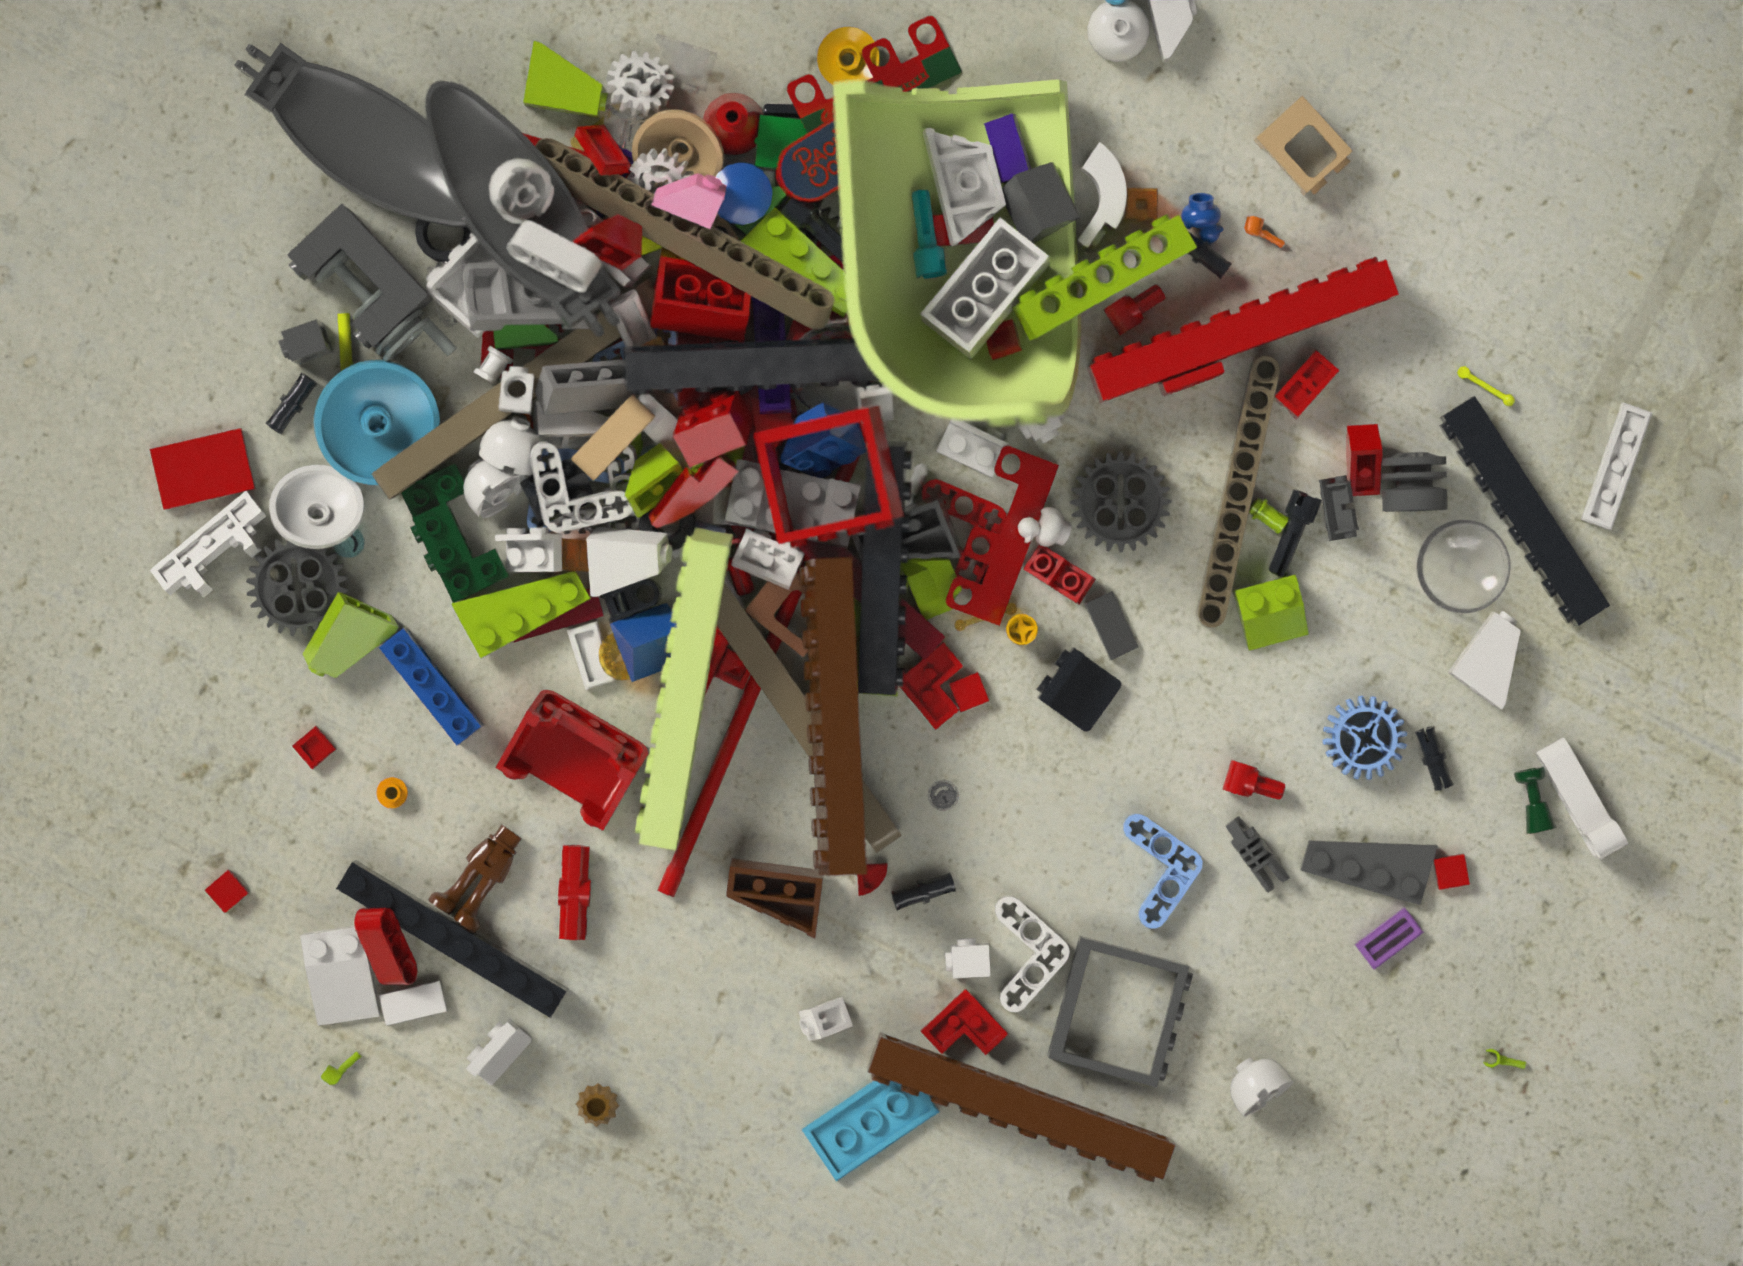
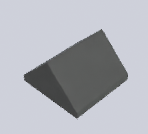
[1002,162,1080,244]

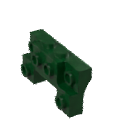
[401,463,510,603]

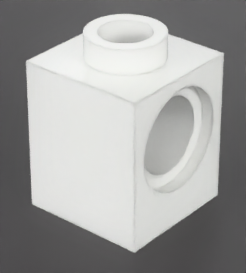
[499,366,534,414]

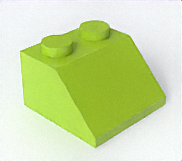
[1232,574,1309,651]

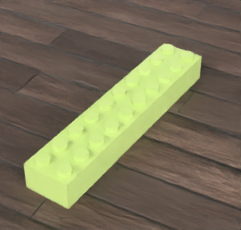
[635,528,733,851]

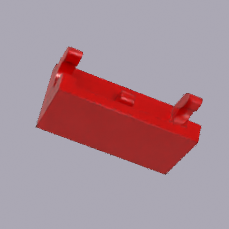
[1275,350,1340,420]

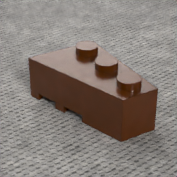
[726,858,824,939]

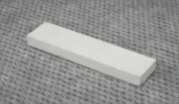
[1581,402,1652,530]

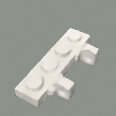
[150,491,266,598]

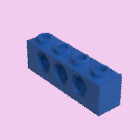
[379,628,484,746]

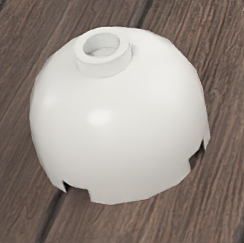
[1087,0,1150,62]
[489,159,554,224]
[479,417,543,475]
[463,459,526,518]
[1230,1058,1293,1117]

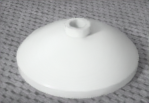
[269,465,364,549]

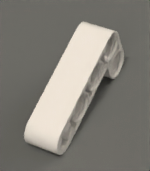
[1536,737,1628,860]

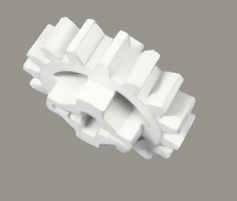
[606,51,674,117]
[627,148,694,194]

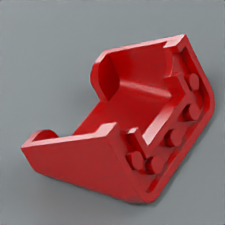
[495,690,648,831]

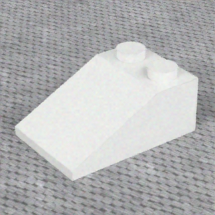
[300,926,380,1026]

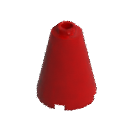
[703,93,763,155]

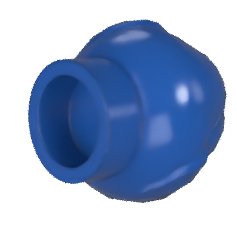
[1181,193,1224,244]

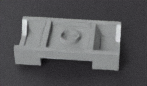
[463,262,598,331]
[724,459,861,548]

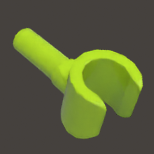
[1483,1048,1526,1069]
[321,1051,361,1085]

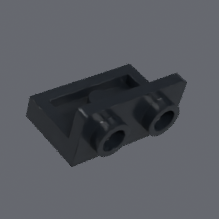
[520,459,594,526]

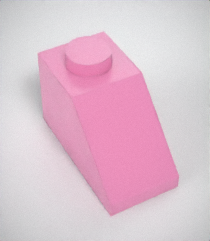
[652,173,727,229]

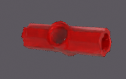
[558,845,591,940]

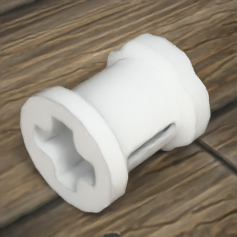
[474,346,514,386]

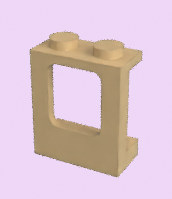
[1254,96,1352,196]

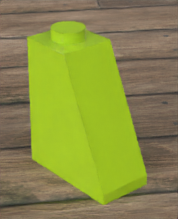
[523,41,608,118]
[302,592,399,678]

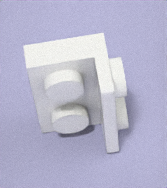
[936,418,1009,478]
[495,528,562,572]
[731,529,804,590]

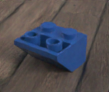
[780,402,867,478]

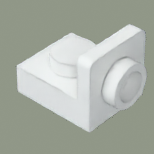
[799,997,853,1041]

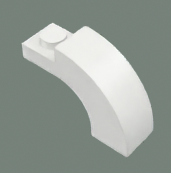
[1077,142,1127,250]

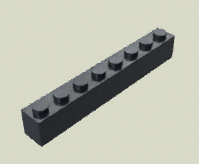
[624,338,878,395]
[1439,396,1610,626]
[858,441,913,695]
[336,860,569,1018]

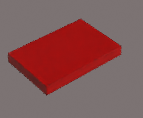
[149,428,256,510]

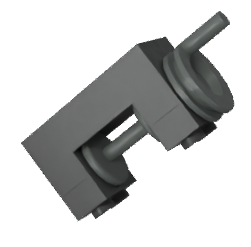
[287,203,457,362]

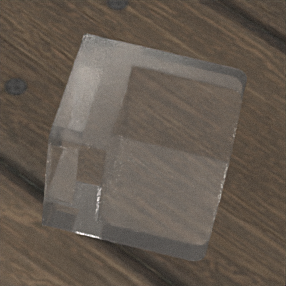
[604,102,652,149]

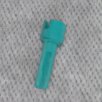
[912,189,947,279]

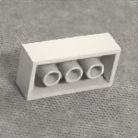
[921,218,1050,360]

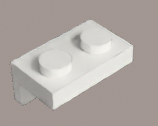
[466,1019,532,1085]

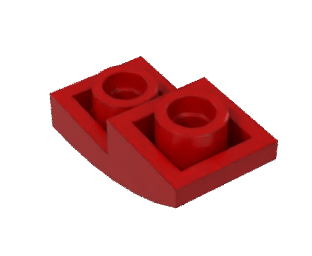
[1023,545,1096,605]

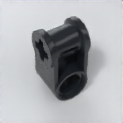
[600,579,662,623]

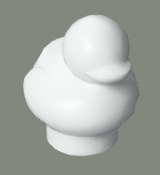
[1018,507,1072,547]

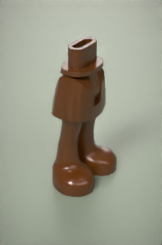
[428,824,522,933]

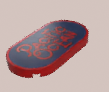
[776,116,839,202]

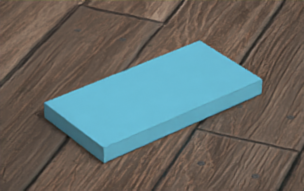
[802,1081,939,1181]

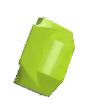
[903,557,962,620]

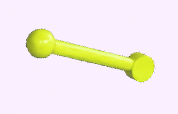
[1457,366,1515,406]

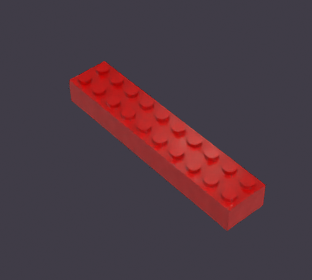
[1087,256,1399,403]

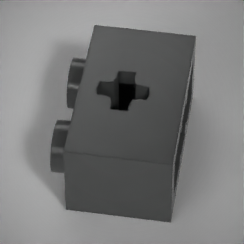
[279,319,334,365]

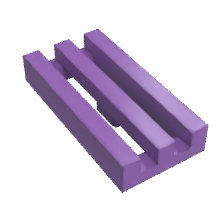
[1354,907,1424,970]

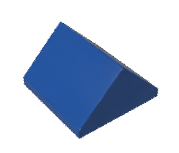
[610,603,677,682]

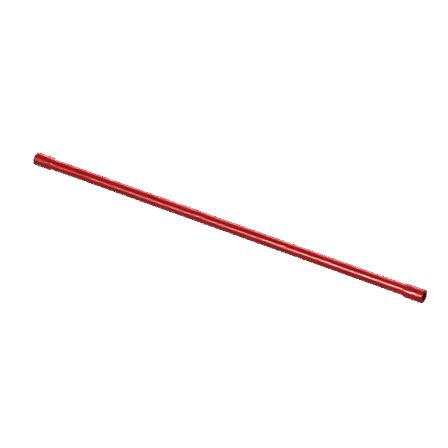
[657,378,879,897]

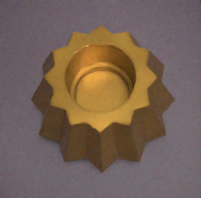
[575,1083,619,1127]

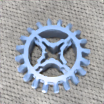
[1322,696,1407,780]

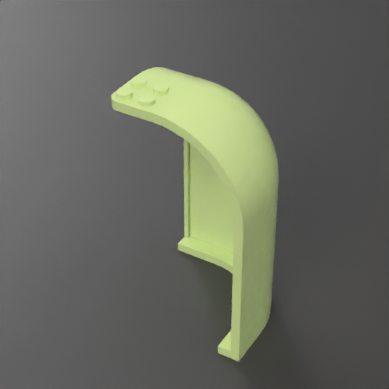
[833,79,1081,426]

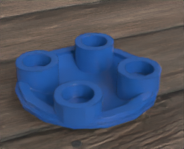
[716,162,773,225]

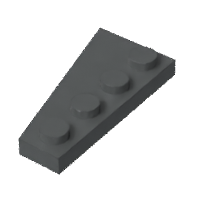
[1300,840,1438,905]

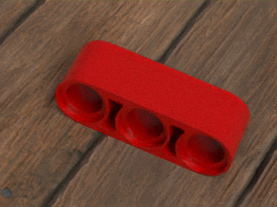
[354,908,418,985]

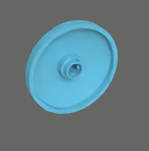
[314,360,440,485]

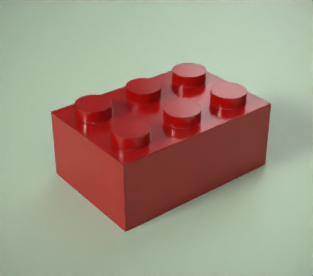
[650,256,751,342]

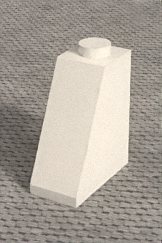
[586,527,673,597]
[1448,611,1521,709]

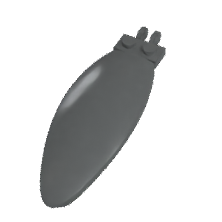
[234,43,467,227]
[425,81,621,338]

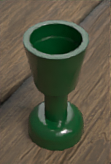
[1514,766,1557,834]

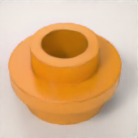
[376,777,408,808]

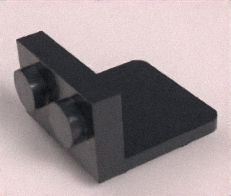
[1036,647,1121,732]

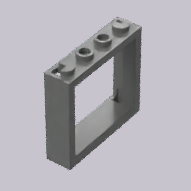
[1047,935,1193,1087]

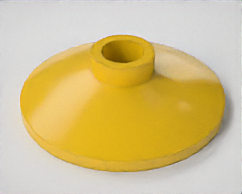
[817,27,879,85]

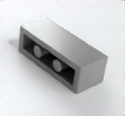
[535,360,636,415]

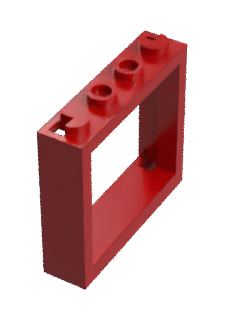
[753,405,904,548]

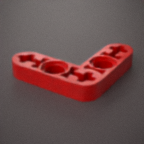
[921,479,1006,589]

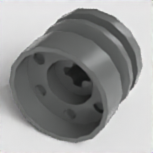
[1381,452,1448,512]

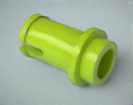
[1249,497,1288,534]

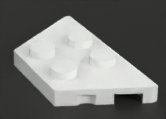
[923,128,1006,246]

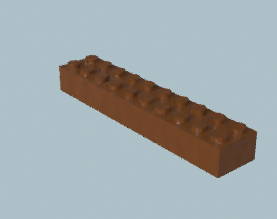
[799,558,867,876]
[867,1032,1176,1182]

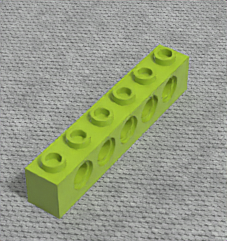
[1012,214,1197,341]

